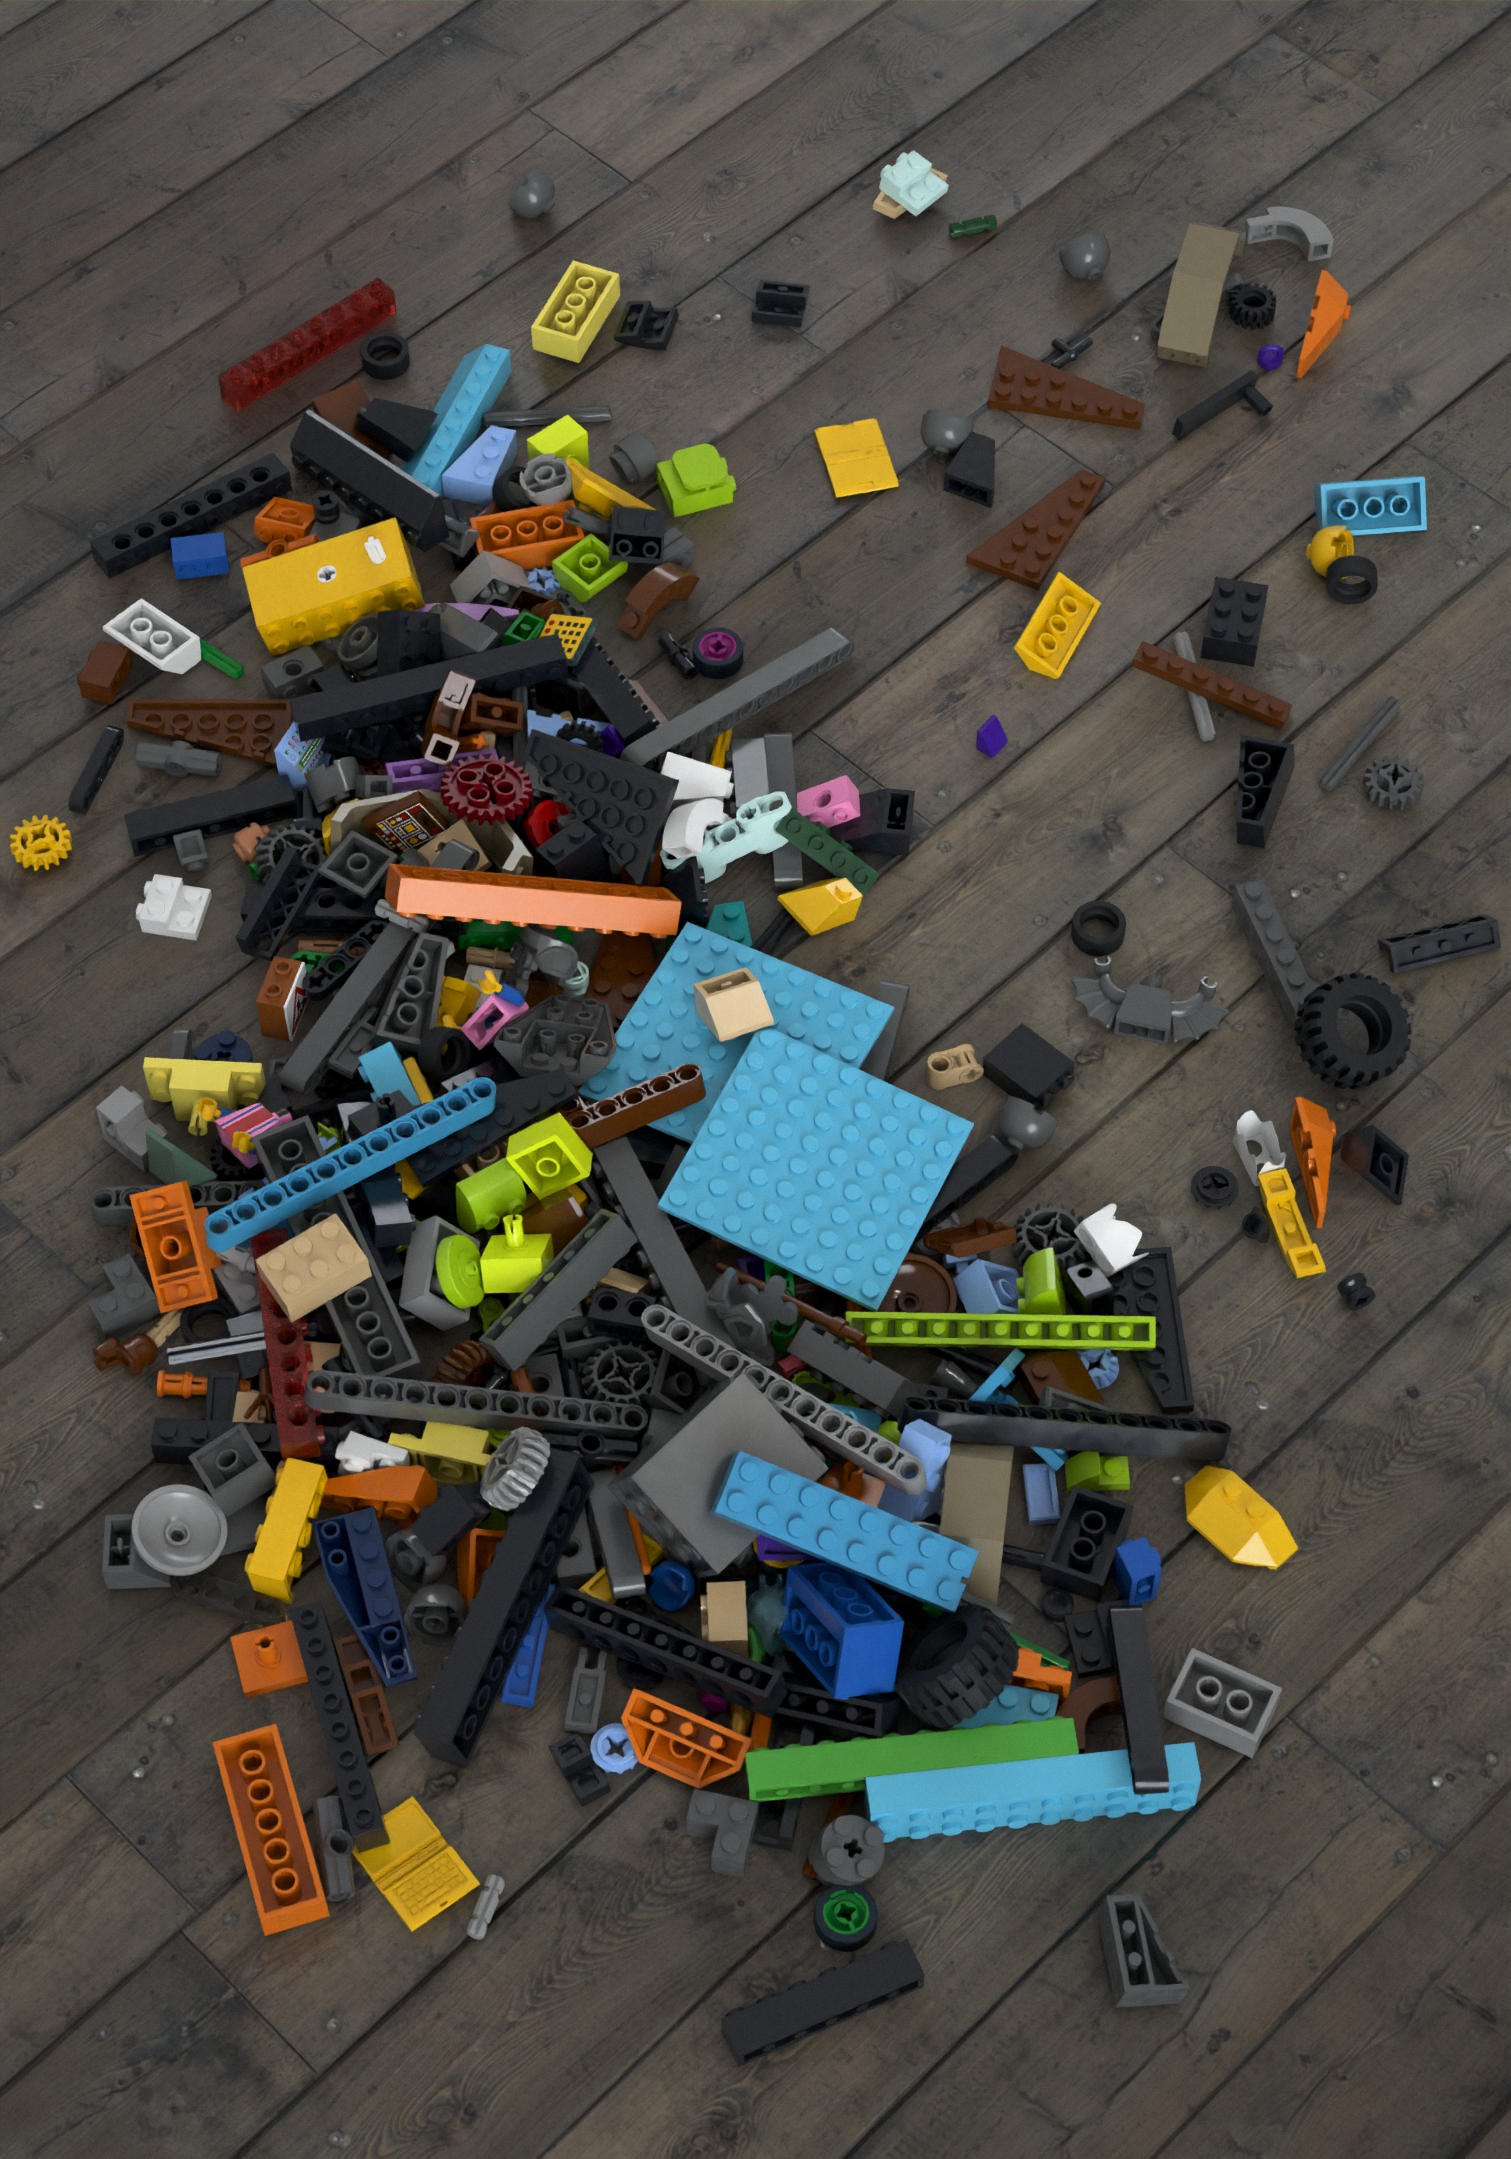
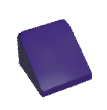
[976,715,1007,757]
[735,1254,766,1282]

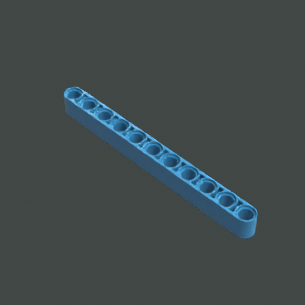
[205,1077,496,1252]

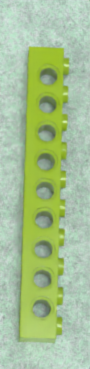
[845,1311,1156,1351]

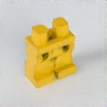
[436,975,482,1055]

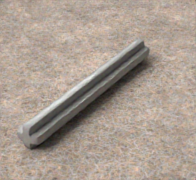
[1174,631,1215,742]

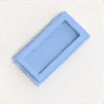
[1022,1463,1060,1525]

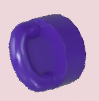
[1257,344,1283,370]

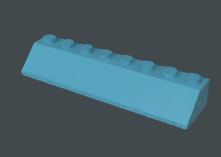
[400,344,512,498]

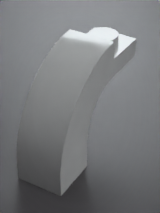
[1245,206,1334,262]

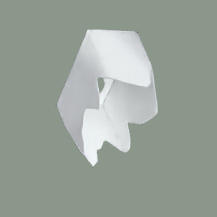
[1233,1110,1286,1187]
[1074,1204,1149,1278]

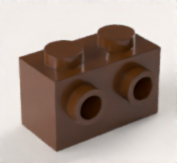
[77,640,133,705]
[459,693,524,738]

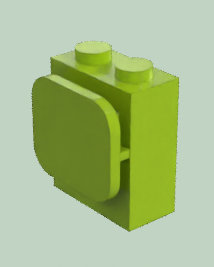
[656,444,736,518]

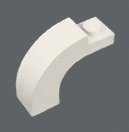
[662,798,732,859]

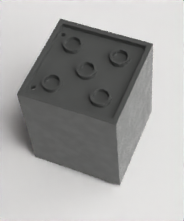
[606,1372,829,1579]

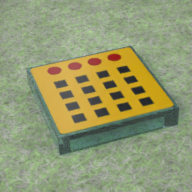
[538,613,599,666]

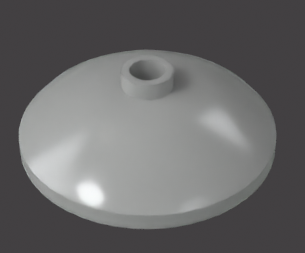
[131,1484,228,1576]

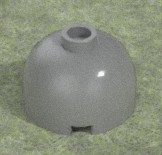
[520,454,572,506]

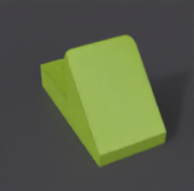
[1064,1451,1130,1491]

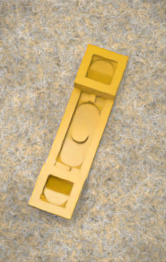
[1257,1168,1326,1278]

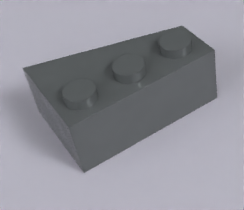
[1097,1894,1190,2008]

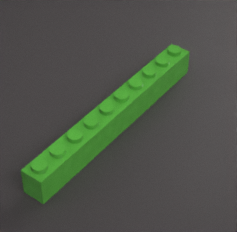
[745,1716,1079,1802]

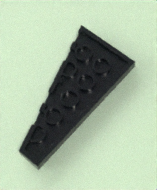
[406,1069,579,1188]
[1083,1247,1194,1413]

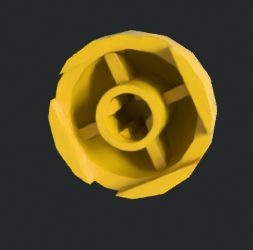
[1306,525,1354,579]

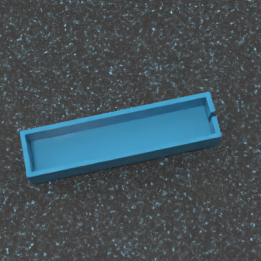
[710,1450,979,1613]

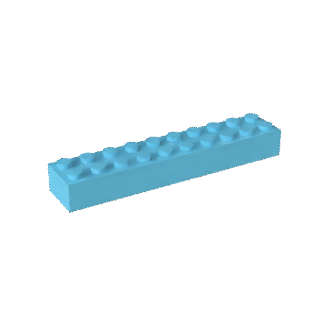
[864,1742,1201,1843]

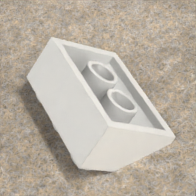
[103,598,201,674]

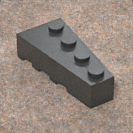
[367,932,449,1056]

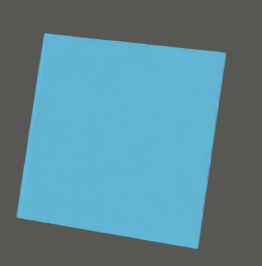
[578,922,895,1144]
[657,1026,974,1312]

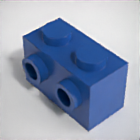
[171,532,229,580]
[1112,1537,1162,1605]

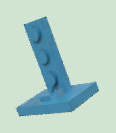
[968,1347,1069,1471]

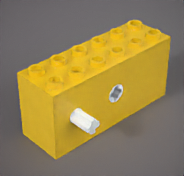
[242,517,425,657]

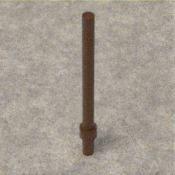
[715,1260,867,1345]

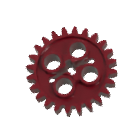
[440,754,532,826]

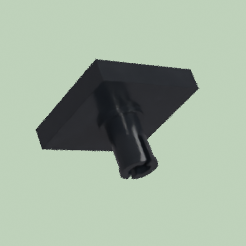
[347,1090,415,1151]

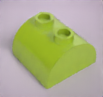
[552,534,628,603]
[456,1157,527,1234]
[1016,1247,1067,1315]

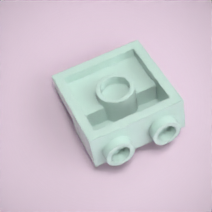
[879,150,949,216]

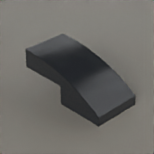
[549,1732,611,1807]

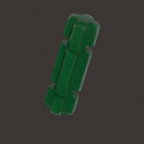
[949,215,997,238]

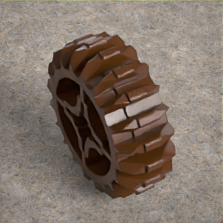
[432,1339,498,1410]

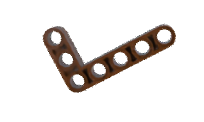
[551,1063,706,1149]

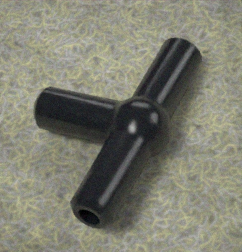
[1051,336,1093,369]

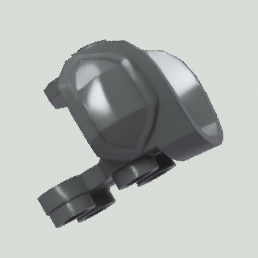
[499,923,578,997]
[705,1267,799,1368]

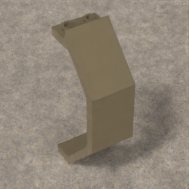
[1157,222,1247,368]
[330,789,533,876]
[930,1441,1014,1620]

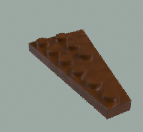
[988,345,1145,429]
[966,469,1105,590]

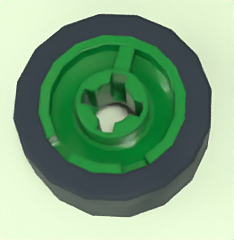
[814,1884,878,1952]

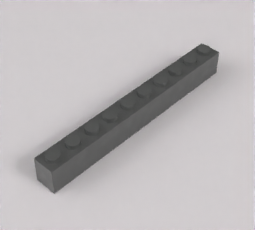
[591,1137,738,1389]

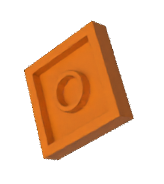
[230,1620,308,1699]

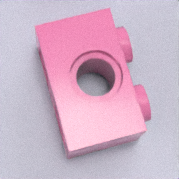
[797,775,861,828]

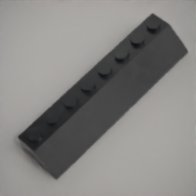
[290,410,449,552]

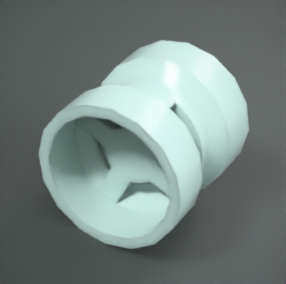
[561,961,589,1000]

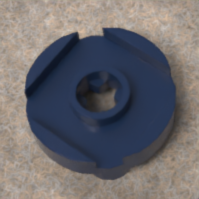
[194,1030,253,1063]

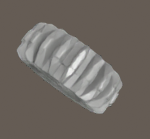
[480,1426,550,1511]

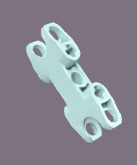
[659,791,792,884]

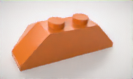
[621,1688,753,1789]

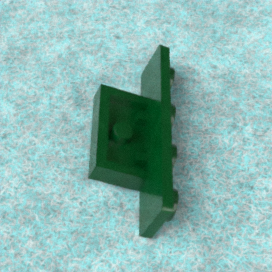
[775,808,879,896]

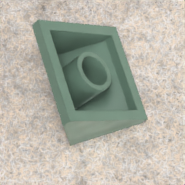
[146,1128,217,1187]

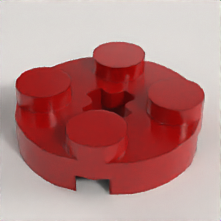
[523,800,574,849]

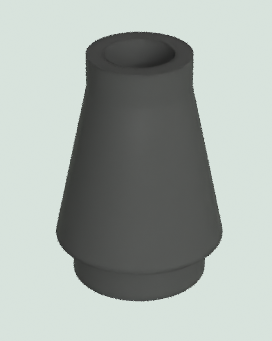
[931,1359,979,1399]

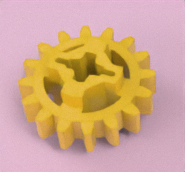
[10,815,72,871]

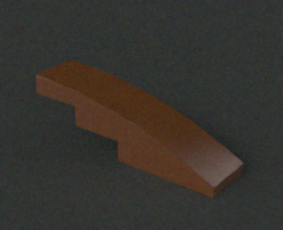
[334,1634,400,1757]

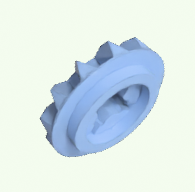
[525,566,562,597]
[1076,1350,1119,1389]
[590,1723,638,1775]

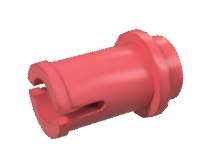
[777,1355,808,1379]

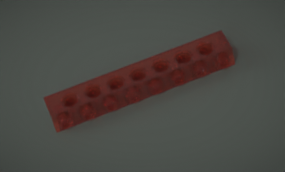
[218,278,397,412]
[251,1227,325,1462]

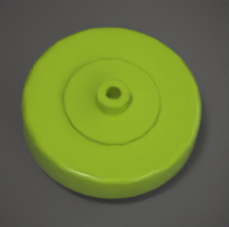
[436,1234,485,1309]

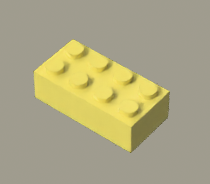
[531,260,620,363]

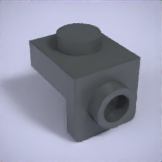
[173,829,209,872]

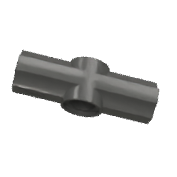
[135,741,223,778]
[312,1796,356,1901]

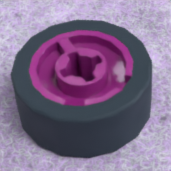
[692,627,743,679]

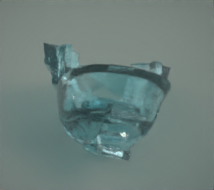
[747,1575,788,1656]

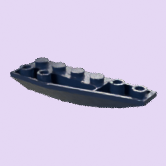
[312,1507,418,1688]

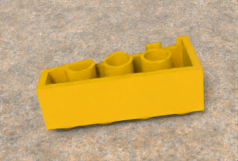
[245,1457,328,1605]

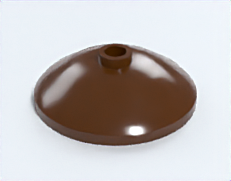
[866,1254,957,1313]

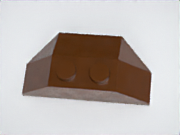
[1007,1349,1104,1454]

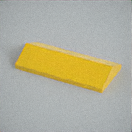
[1014,572,1101,679]

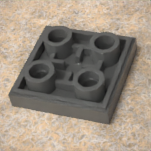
[211,1495,267,1556]

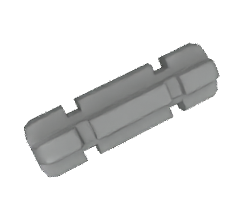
[375,899,429,934]
[466,1874,505,1940]

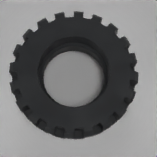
[1294,973,1412,1090]
[894,1604,1019,1728]

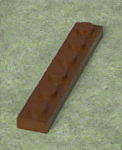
[1131,641,1293,730]

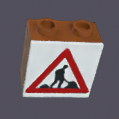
[256,956,309,1041]

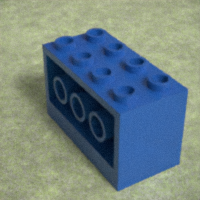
[779,1562,904,1700]

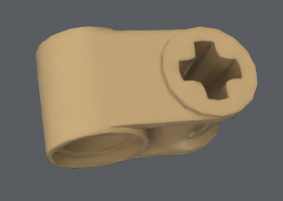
[925,1044,984,1090]

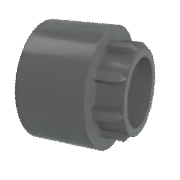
[609,430,661,483]

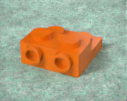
[254,496,316,543]
[1007,1648,1072,1710]

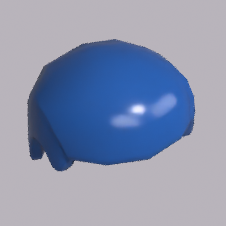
[648,1560,696,1613]

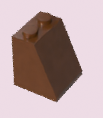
[312,379,393,458]
[502,1188,589,1259]

